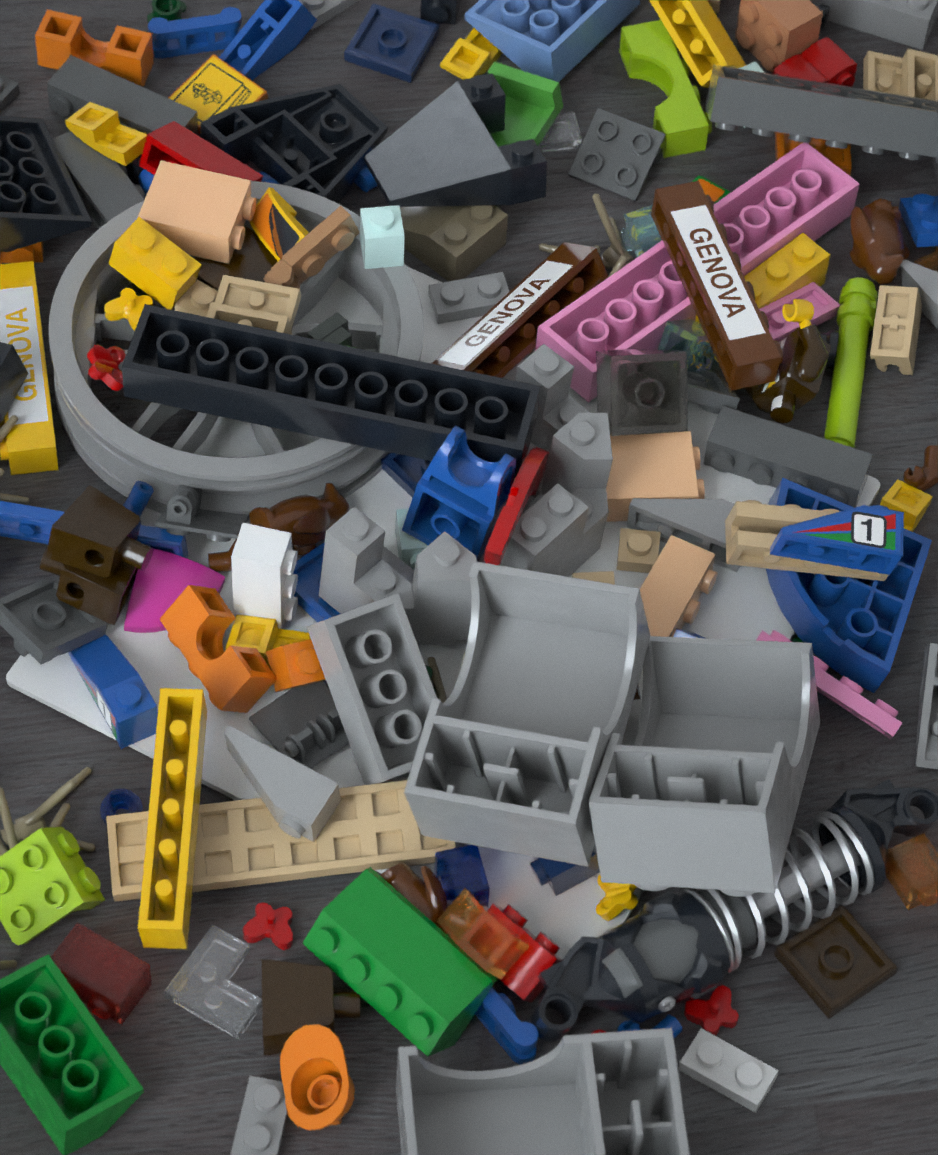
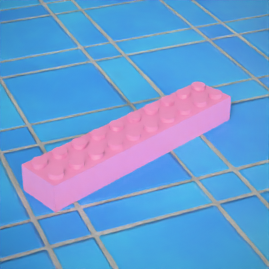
[535,143,859,403]

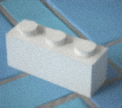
[231,523,298,629]

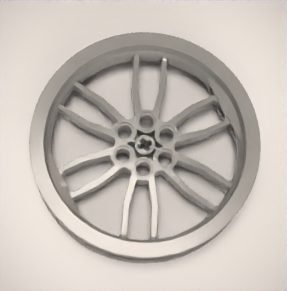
[49,181,424,524]

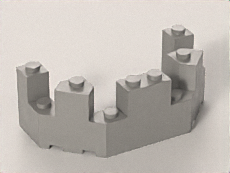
[319,344,613,645]

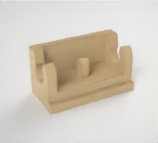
[870,285,922,375]

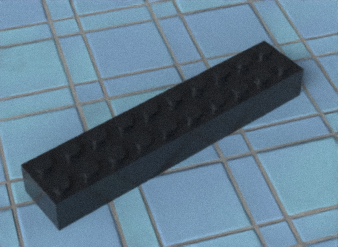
[122,304,540,478]

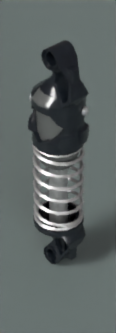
[531,779,938,1042]

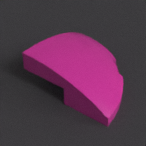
[124,548,225,633]

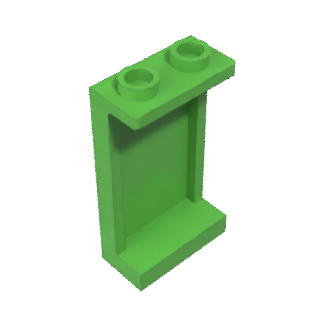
[487,62,563,146]

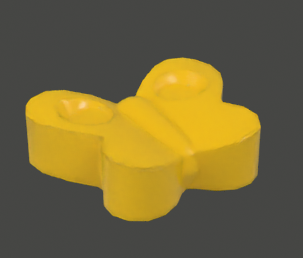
[104,288,153,331]
[596,874,638,921]

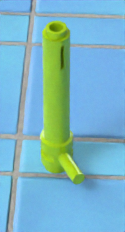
[824,278,878,448]

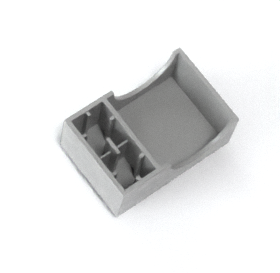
[404,561,651,867]
[589,636,820,897]
[396,1028,689,1155]

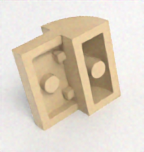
[863,49,938,101]
[206,275,301,335]

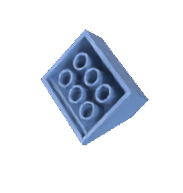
[465,0,640,82]

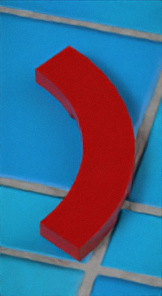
[484,447,550,565]

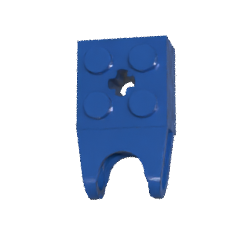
[402,426,516,562]

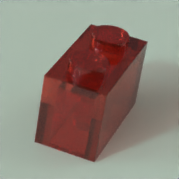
[51,922,152,1025]

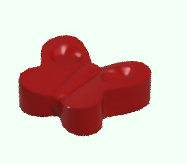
[87,344,126,391]
[243,902,293,950]
[684,985,739,1036]

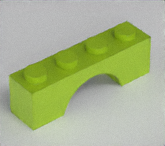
[619,20,712,158]

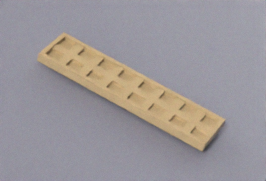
[106,780,457,902]

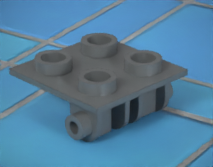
[568,108,666,201]
[156,484,249,542]
[249,681,349,769]

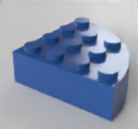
[766,478,932,693]

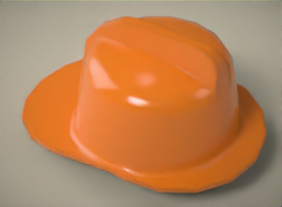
[280,1024,355,1130]

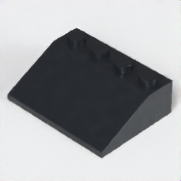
[0,116,92,252]

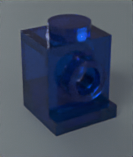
[434,845,490,917]

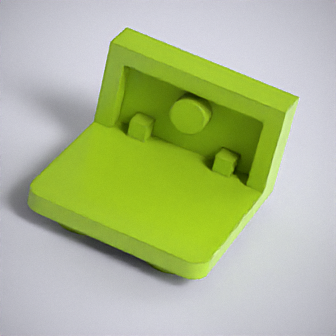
[0,827,105,945]

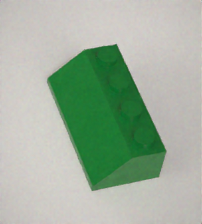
[302,867,497,1057]
[0,954,143,1155]

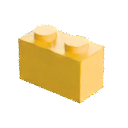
[109,217,202,310]

